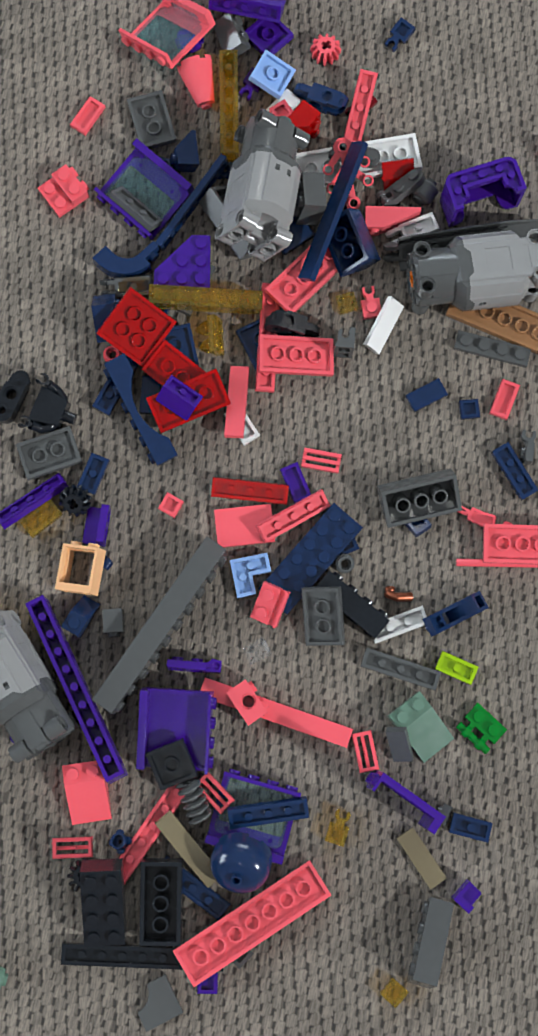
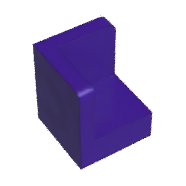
[451,879,481,914]

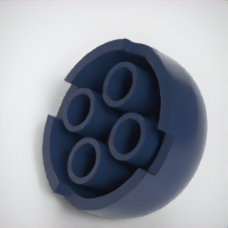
[210,832,272,893]

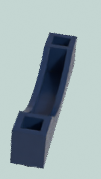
[103,353,178,467]

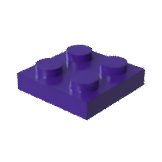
[245,19,294,55]

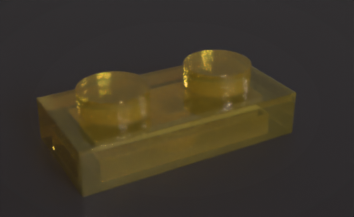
[20,499,63,538]

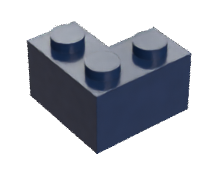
[91,294,120,343]

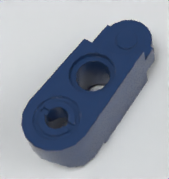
[293,82,349,116]

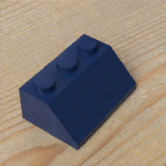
[328,208,381,277]

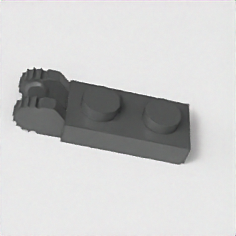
[99,275,153,297]

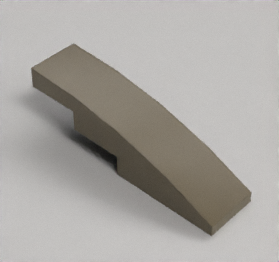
[155,810,216,888]

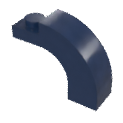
[92,241,160,278]
[422,591,489,637]

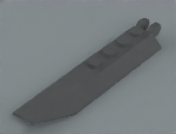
[383,219,538,271]

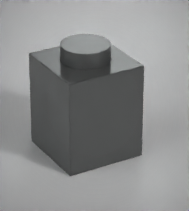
[102,608,125,637]

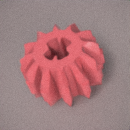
[310,33,341,66]

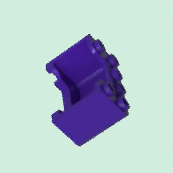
[439,157,527,228]

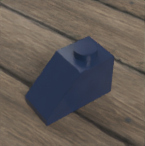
[170,130,199,172]
[61,595,100,638]

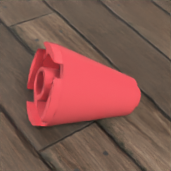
[176,54,215,110]

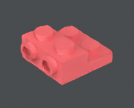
[38,164,89,218]

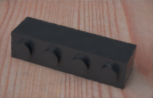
[316,571,390,640]

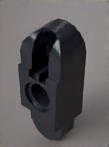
[264,310,320,337]
[0,370,31,424]

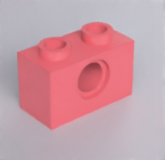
[226,679,269,726]

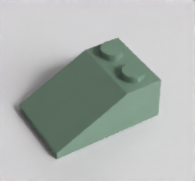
[387,691,454,763]

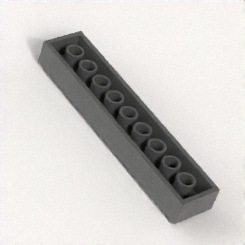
[92,536,228,714]

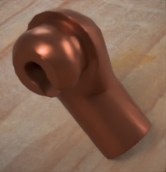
[384,586,413,602]

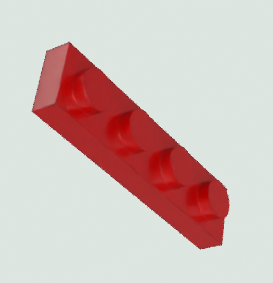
[211,477,289,505]

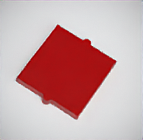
[381,158,414,190]

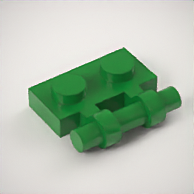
[456,703,507,754]

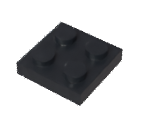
[146,738,198,790]

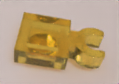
[324,808,350,847]

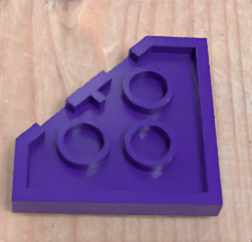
[154,235,211,291]

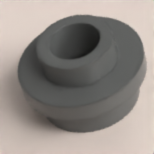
[335,554,354,573]

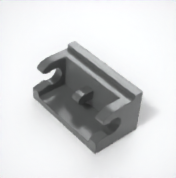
[334,327,356,358]

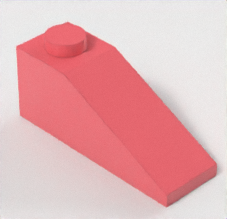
[364,206,421,236]

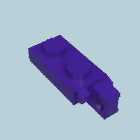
[167,657,222,674]

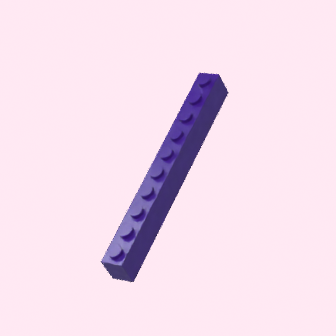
[25,595,128,784]

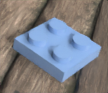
[248,50,296,100]

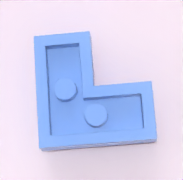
[230,553,271,599]

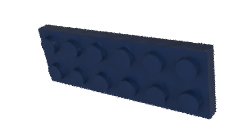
[258,503,363,614]

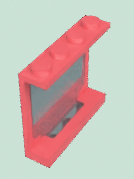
[118,0,216,69]

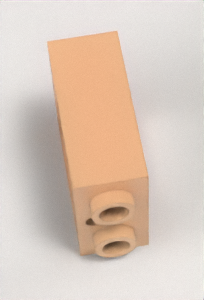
[55,541,106,596]

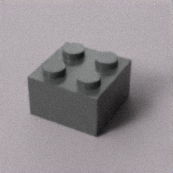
[293,172,327,226]

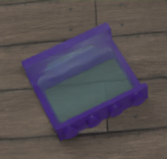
[94,138,194,240]
[204,769,301,865]

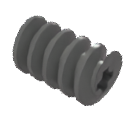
[176,778,211,825]

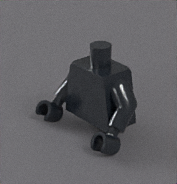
[18,373,77,434]

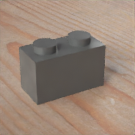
[213,13,251,59]

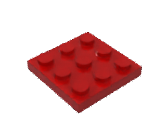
[96,287,177,367]

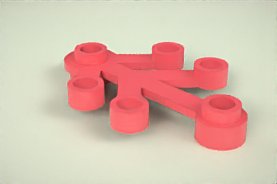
[322,137,374,209]

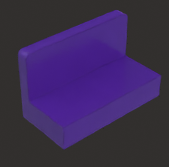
[156,375,203,421]
[82,504,111,547]

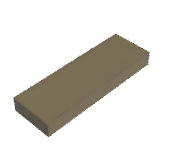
[396,827,447,890]

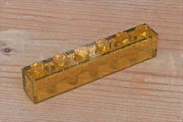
[219,50,239,162]
[148,284,263,314]

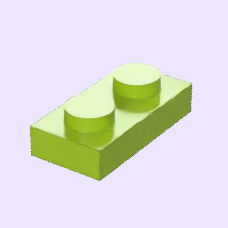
[435,651,479,685]

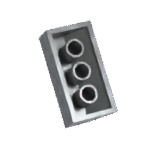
[199,185,252,260]
[377,468,462,528]

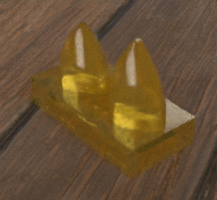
[195,314,224,356]

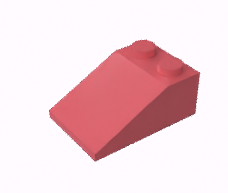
[62,760,112,825]

